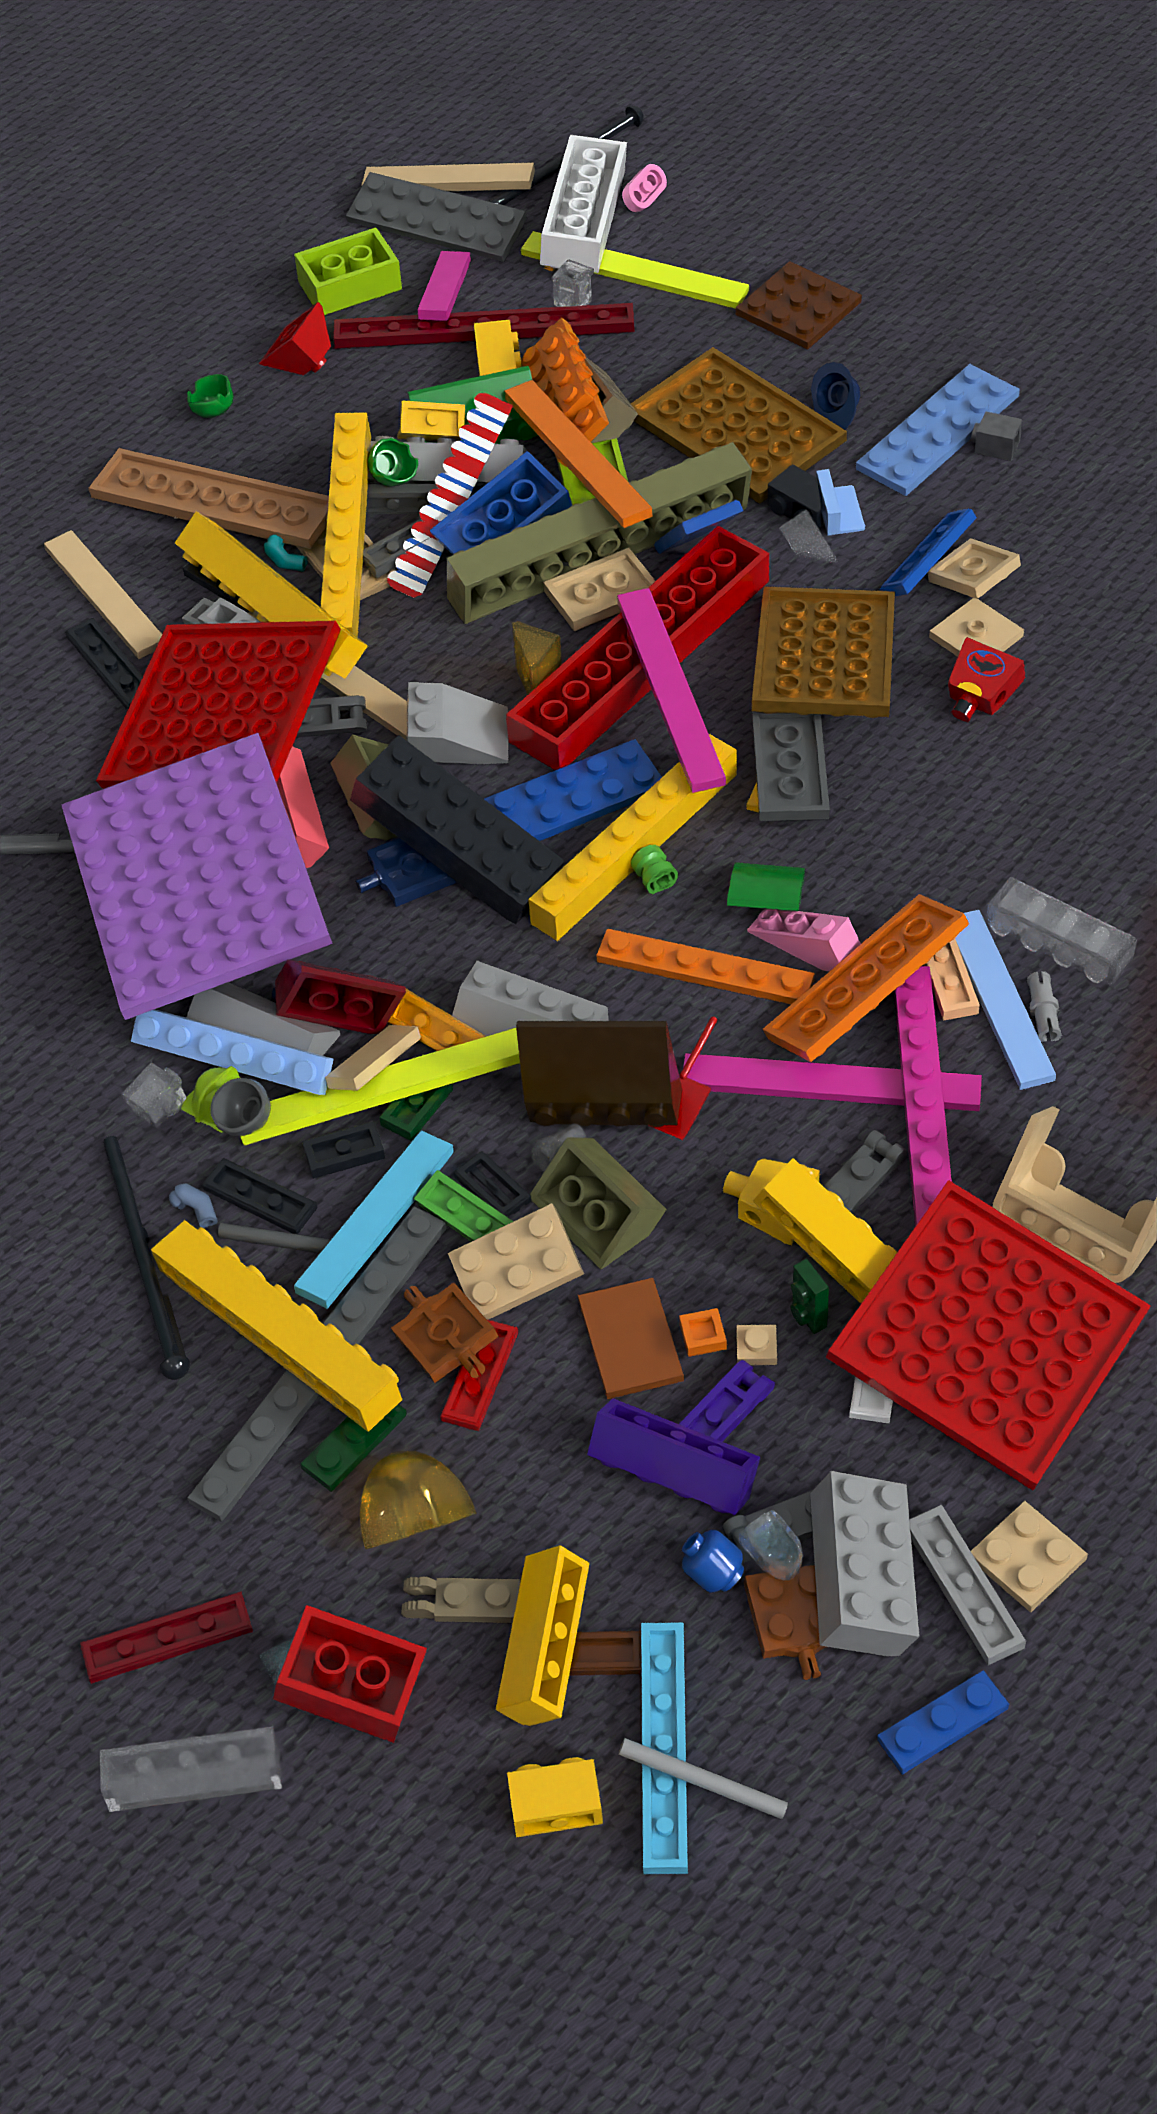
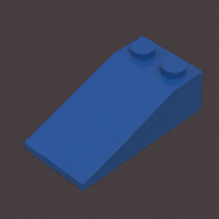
[430,451,572,555]

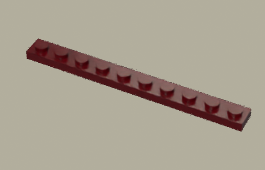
[334,303,635,348]

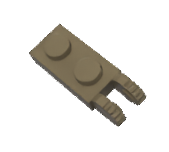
[401,1577,520,1623]

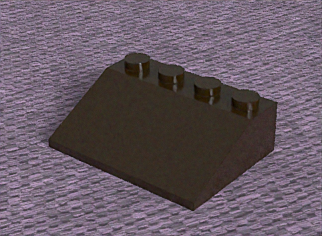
[516,1021,682,1127]

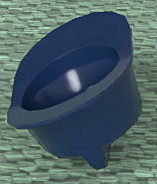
[811,362,861,430]

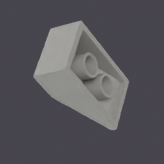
[406,682,508,764]

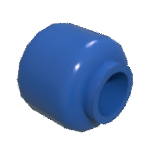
[682,1530,744,1593]

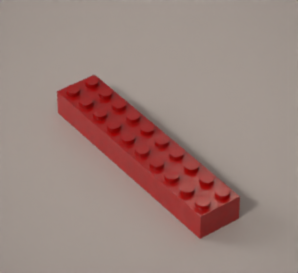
[506,526,769,770]

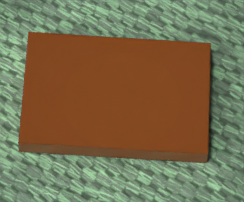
[578,1278,684,1399]

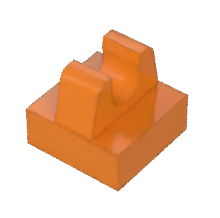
[679,1308,727,1357]

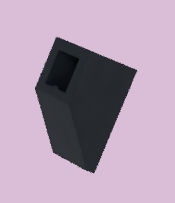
[768,464,821,534]

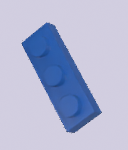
[877,1670,1009,1774]

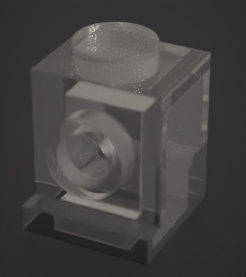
[552,259,594,307]

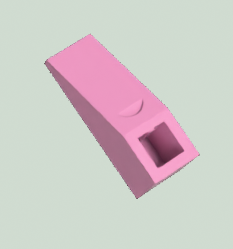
[747,908,861,971]

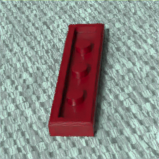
[80,1591,253,1684]

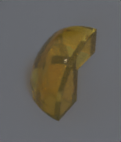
[360,1451,477,1550]

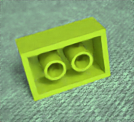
[294,227,402,315]

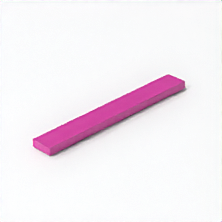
[617,588,726,793]
[683,1053,982,1111]

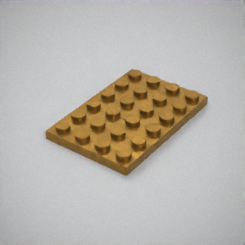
[631,347,847,504]
[752,587,895,718]

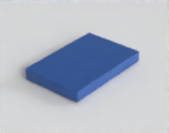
[654,500,744,554]

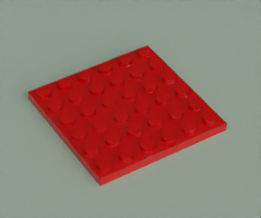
[96,621,341,789]
[826,1180,1151,1490]

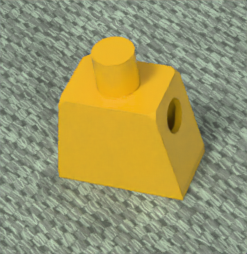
[723,1159,820,1245]

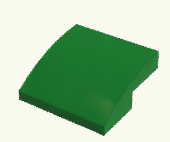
[727,862,805,911]

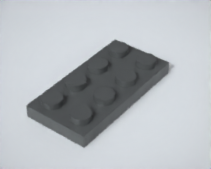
[752,711,830,821]

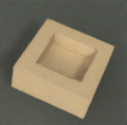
[737,1325,777,1365]

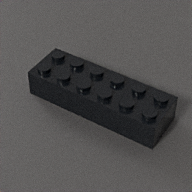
[350,735,565,924]

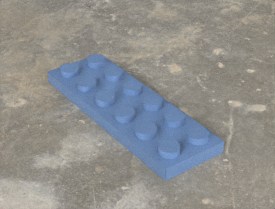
[856,364,1020,496]

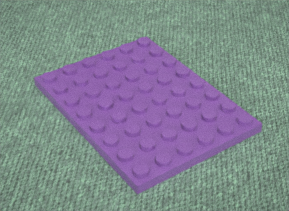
[61,733,333,1020]

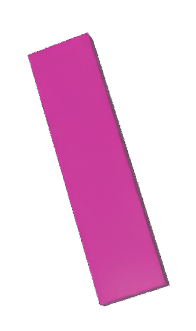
[418,251,471,321]

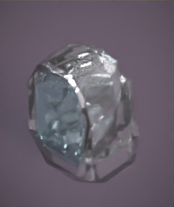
[738,1510,803,1581]

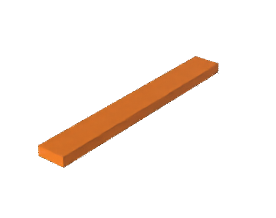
[504,380,653,528]

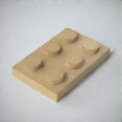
[543,548,655,631]
[448,1203,584,1320]

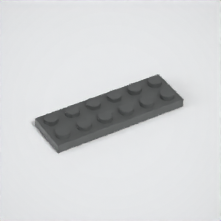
[346,172,527,262]

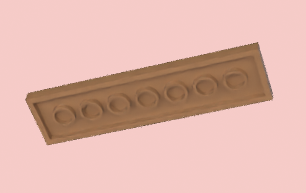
[89,448,329,549]

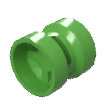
[631,845,678,894]

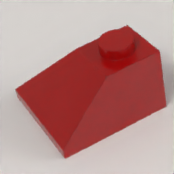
[259,302,331,375]

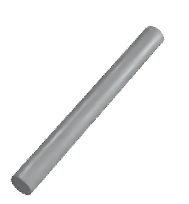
[618,1738,788,1819]

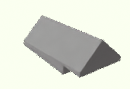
[186,982,340,1056]

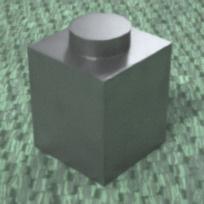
[971,411,1022,461]

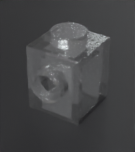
[122,1063,187,1129]

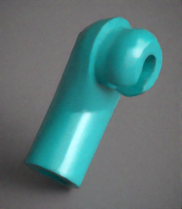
[264,535,308,572]

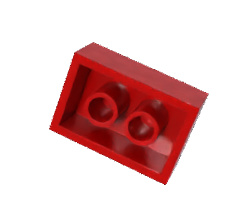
[273,1605,427,1743]

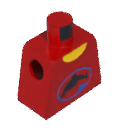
[948,637,1026,722]

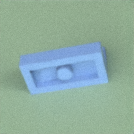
[816,469,865,535]

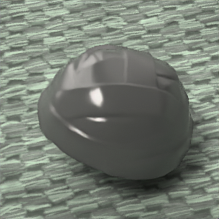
[211,1078,271,1136]

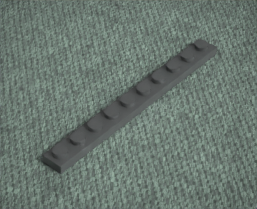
[188,1206,447,1522]

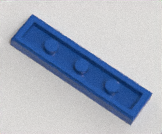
[880,508,977,596]

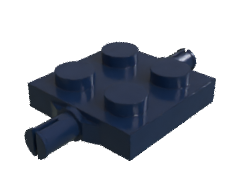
[355,838,458,907]

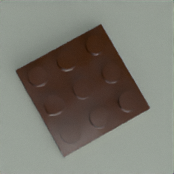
[736,261,862,350]

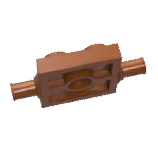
[391,1283,499,1383]
[744,1544,826,1680]

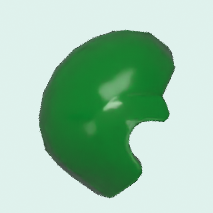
[187,374,234,418]
[367,438,419,487]

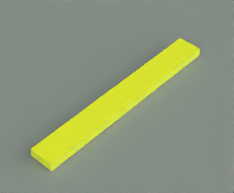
[521,231,749,309]
[241,1028,520,1145]

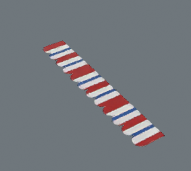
[387,393,513,598]

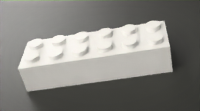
[540,135,627,273]

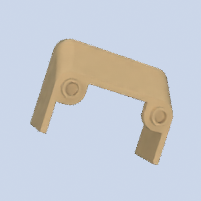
[993,1106,1157,1283]

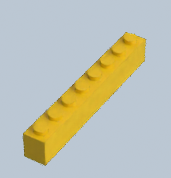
[321,413,371,637]
[175,511,368,679]
[528,734,737,941]
[151,1220,402,1432]

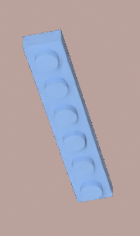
[131,1009,334,1095]

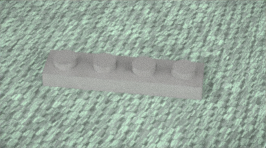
[909,1505,1026,1666]

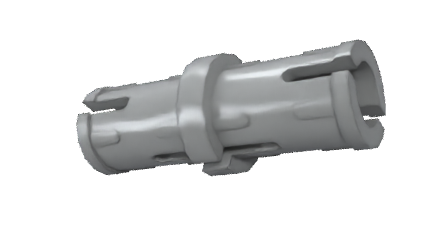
[1027,971,1062,1042]

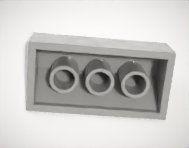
[452,961,609,1064]

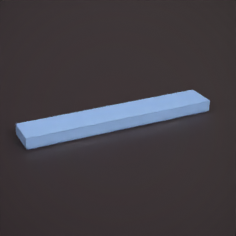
[955,910,1056,1090]

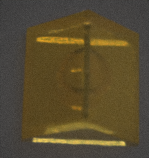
[512,621,562,695]

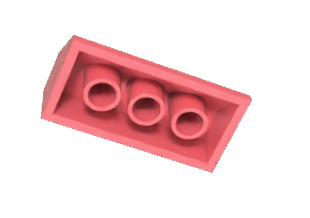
[277,746,329,868]

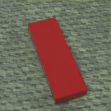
[441,1320,518,1431]

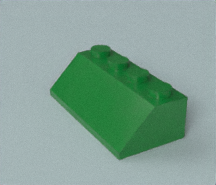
[408,366,539,444]

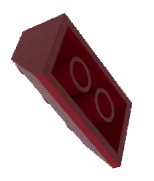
[275,959,406,1034]

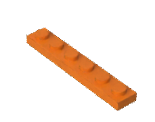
[597,929,815,1004]

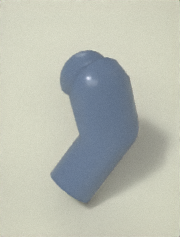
[169,1183,218,1228]

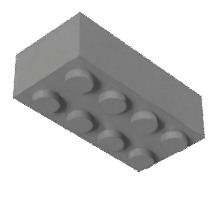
[810,1471,919,1656]

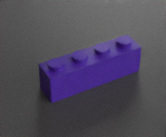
[587,1398,760,1515]

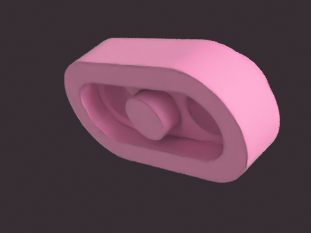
[622,164,667,212]

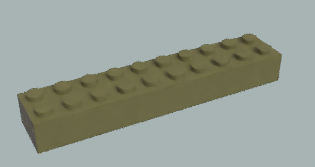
[447,442,752,624]

